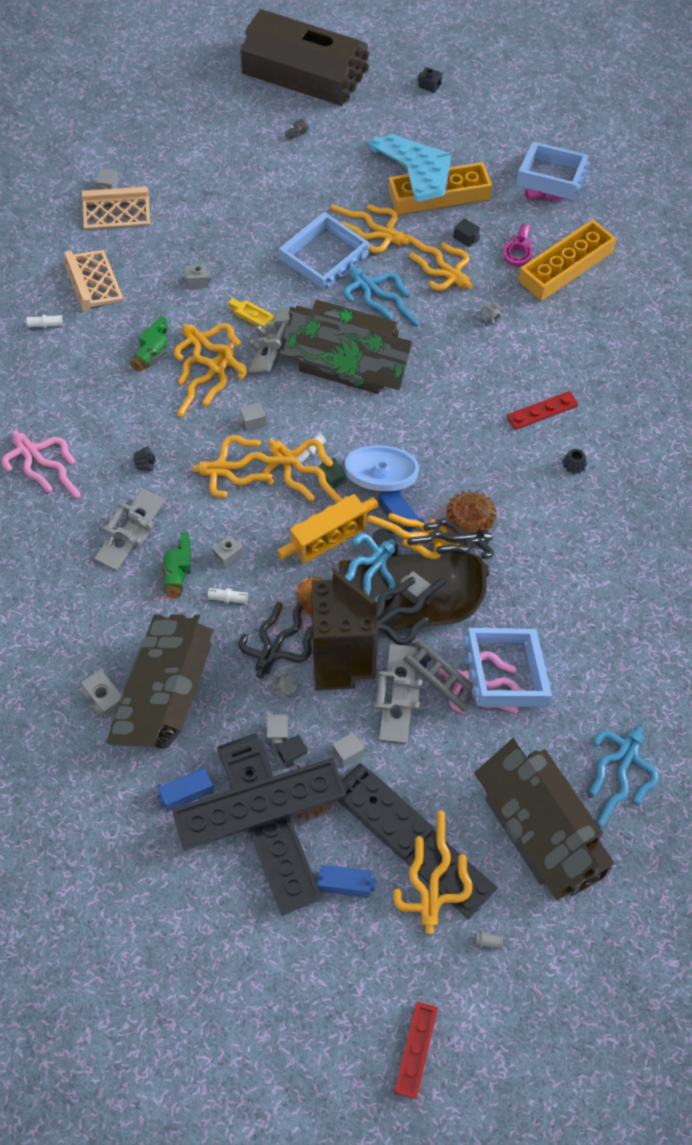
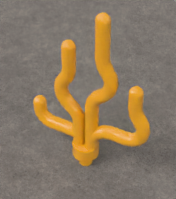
[330,204,410,254]
[405,234,473,291]
[173,323,246,374]
[177,343,247,418]
[193,435,296,498]
[262,439,342,503]
[367,513,463,560]
[393,810,473,934]

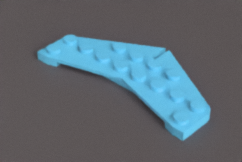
[367,134,451,202]

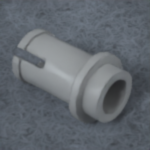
[475,930,503,950]

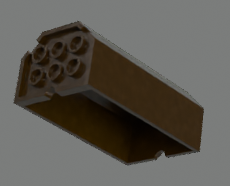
[240,9,369,106]

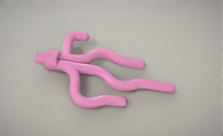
[1,431,81,499]
[438,651,527,714]

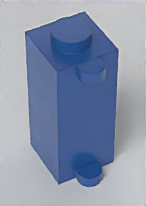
[378,490,424,533]
[157,766,214,812]
[318,865,375,898]

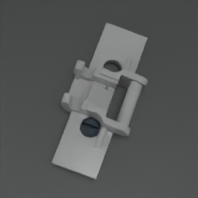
[248,307,296,373]
[94,488,166,571]
[374,644,422,743]

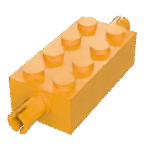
[276,494,378,564]

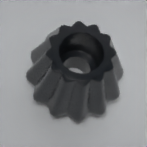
[133,446,155,471]
[562,448,587,474]

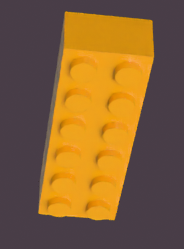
[388,162,492,215]
[518,219,617,301]

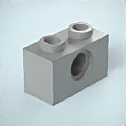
[81,669,122,719]

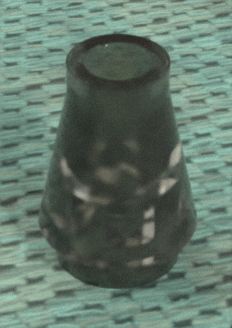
[285,119,309,141]

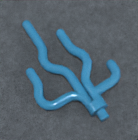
[343,266,419,326]
[344,533,396,602]
[588,726,659,828]

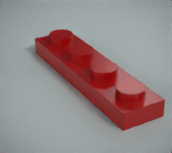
[507,391,578,431]
[394,1001,438,1100]

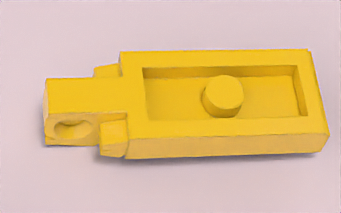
[228,298,274,329]

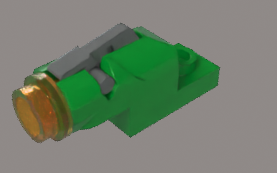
[130,316,168,372]
[158,532,191,598]

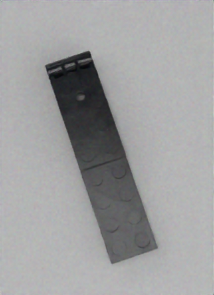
[217,733,322,916]
[338,763,498,920]

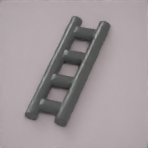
[403,639,475,712]

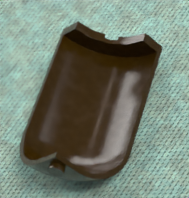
[339,552,489,630]

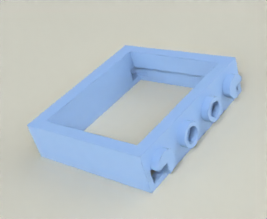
[516,142,590,200]
[279,212,369,290]
[462,628,552,707]

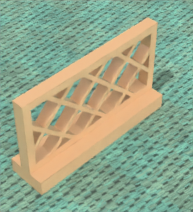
[82,187,150,230]
[64,250,123,312]

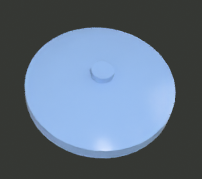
[345,445,419,491]

